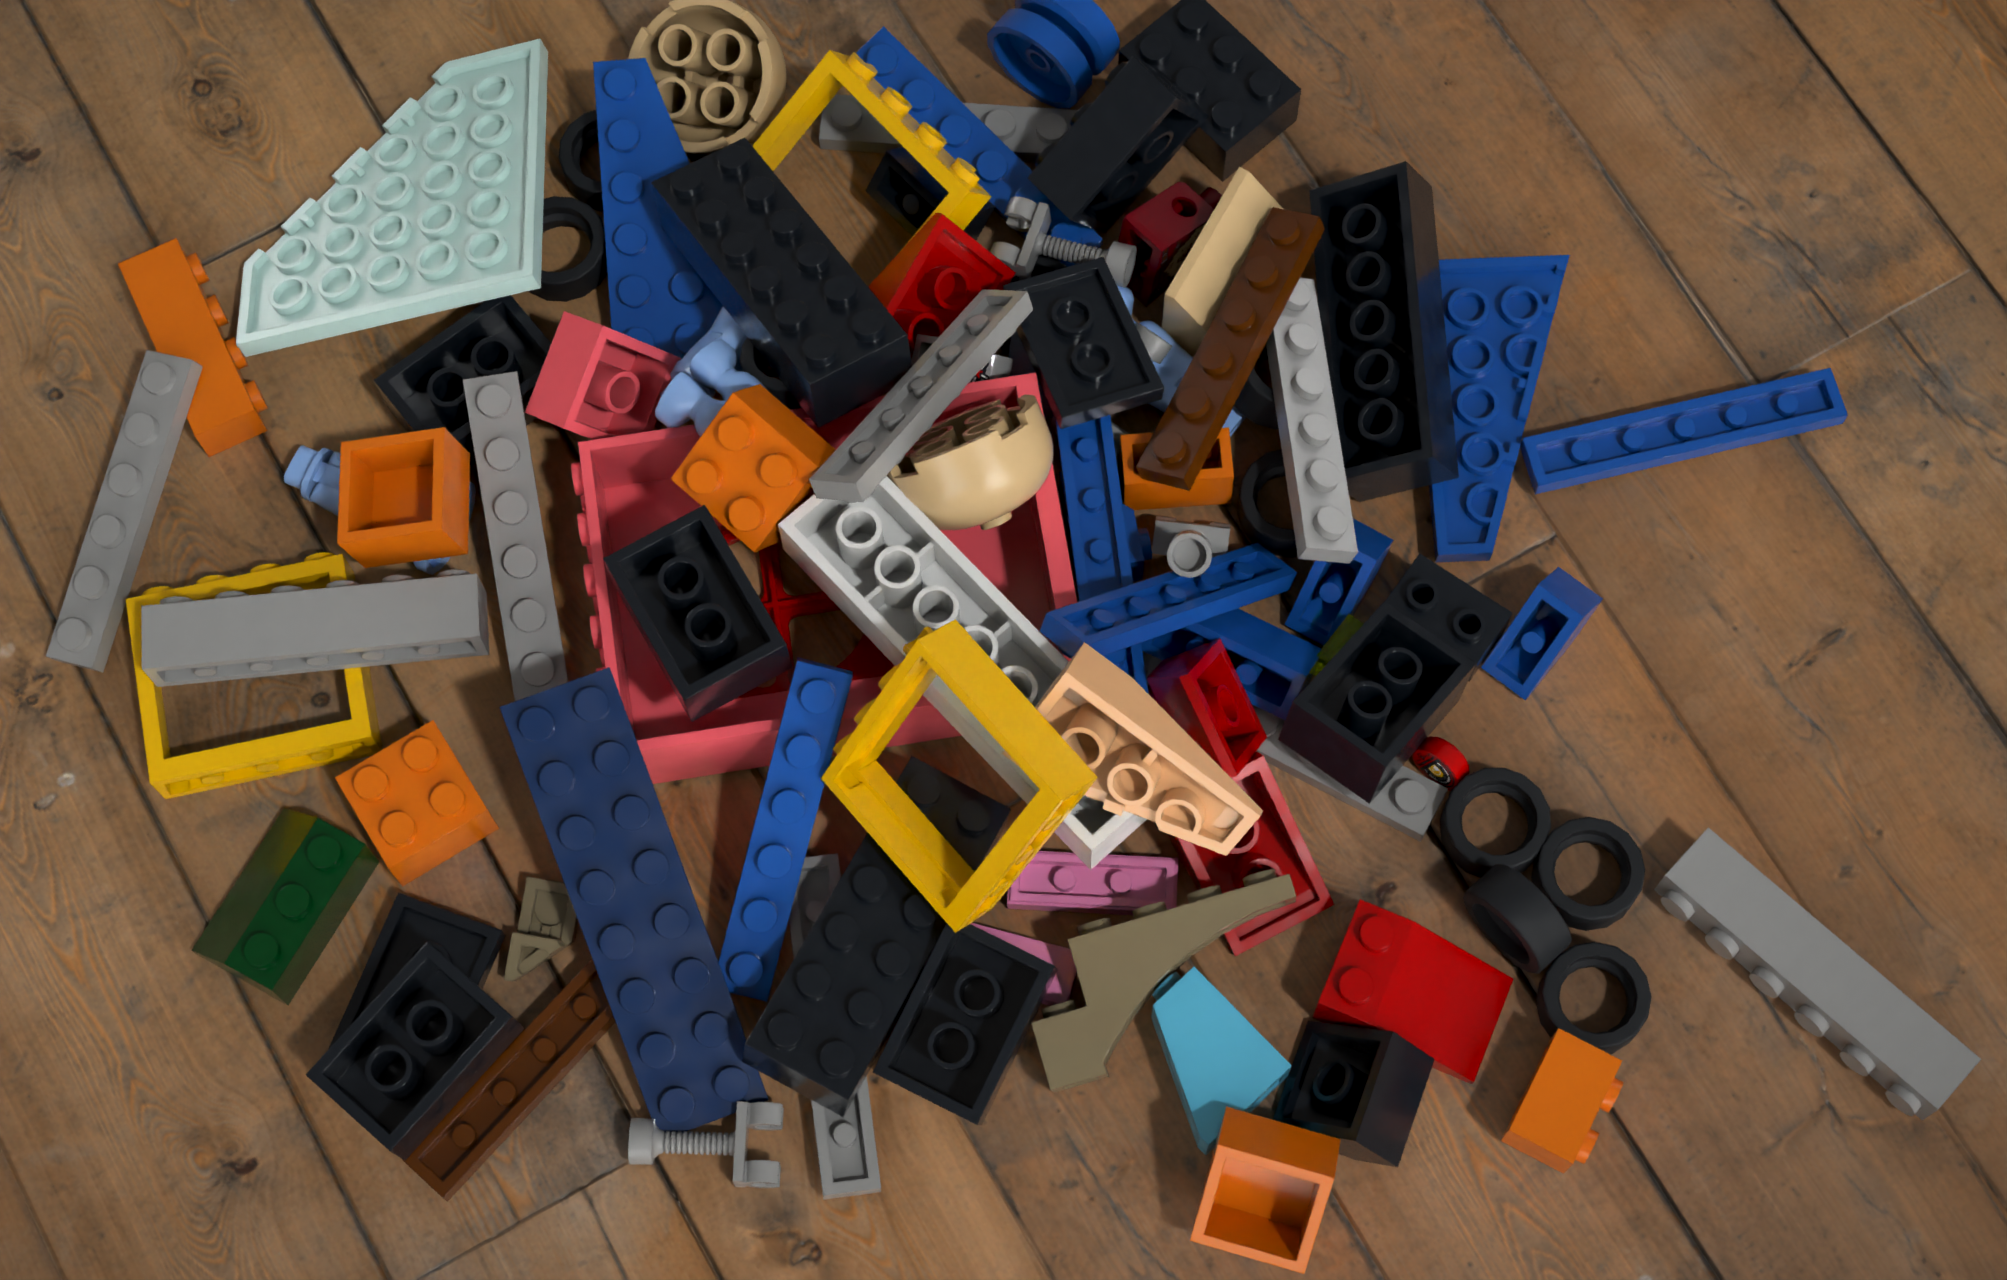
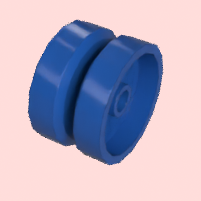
[987,0,1120,109]

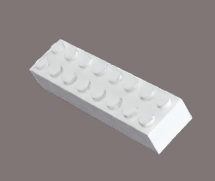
[778,476,1147,870]

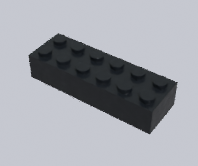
[651,137,912,428]
[1309,161,1459,502]
[742,756,1011,1117]

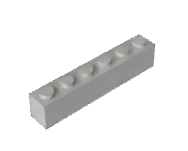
[141,569,489,687]
[1654,827,1981,1120]

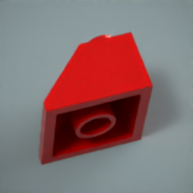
[1146,638,1267,778]

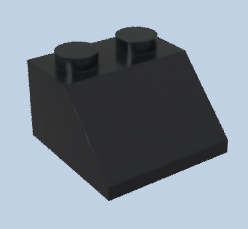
[1273,1020,1435,1167]

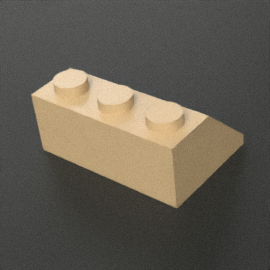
[1162,167,1283,356]

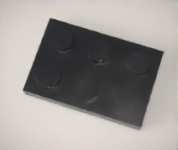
[1003,257,1164,429]
[329,892,505,1048]

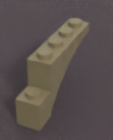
[1031,869,1296,1093]

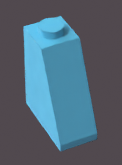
[1151,967,1292,1155]

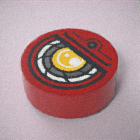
[1413,736,1469,790]

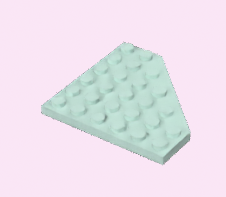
[236,39,548,357]

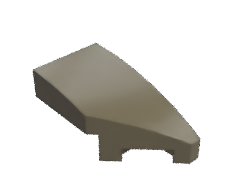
[504,877,579,981]

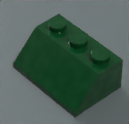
[191,808,379,1005]

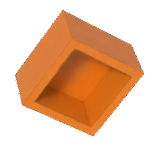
[671,384,836,553]
[337,427,470,568]
[335,720,499,887]
[1190,1106,1341,1274]

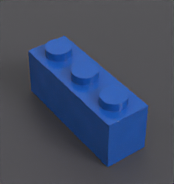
[1141,608,1324,720]

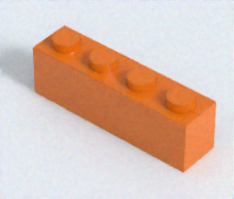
[118,238,268,457]

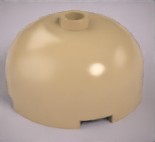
[628,0,787,156]
[887,395,1053,530]

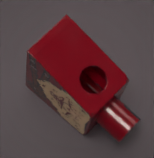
[1118,182,1222,307]

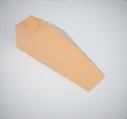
[1002,642,1263,856]

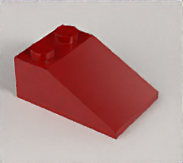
[868,213,1016,358]
[1168,751,1335,956]
[1312,899,1513,1084]

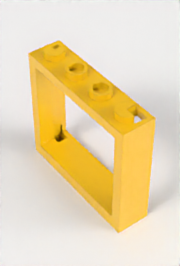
[753,50,991,249]
[126,552,382,799]
[821,619,1098,933]

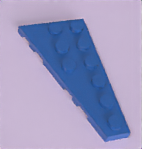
[593,58,723,359]
[1429,255,1570,563]

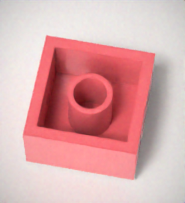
[525,311,681,440]

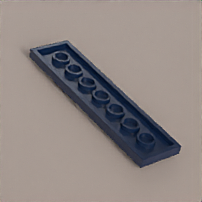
[500,667,769,1133]

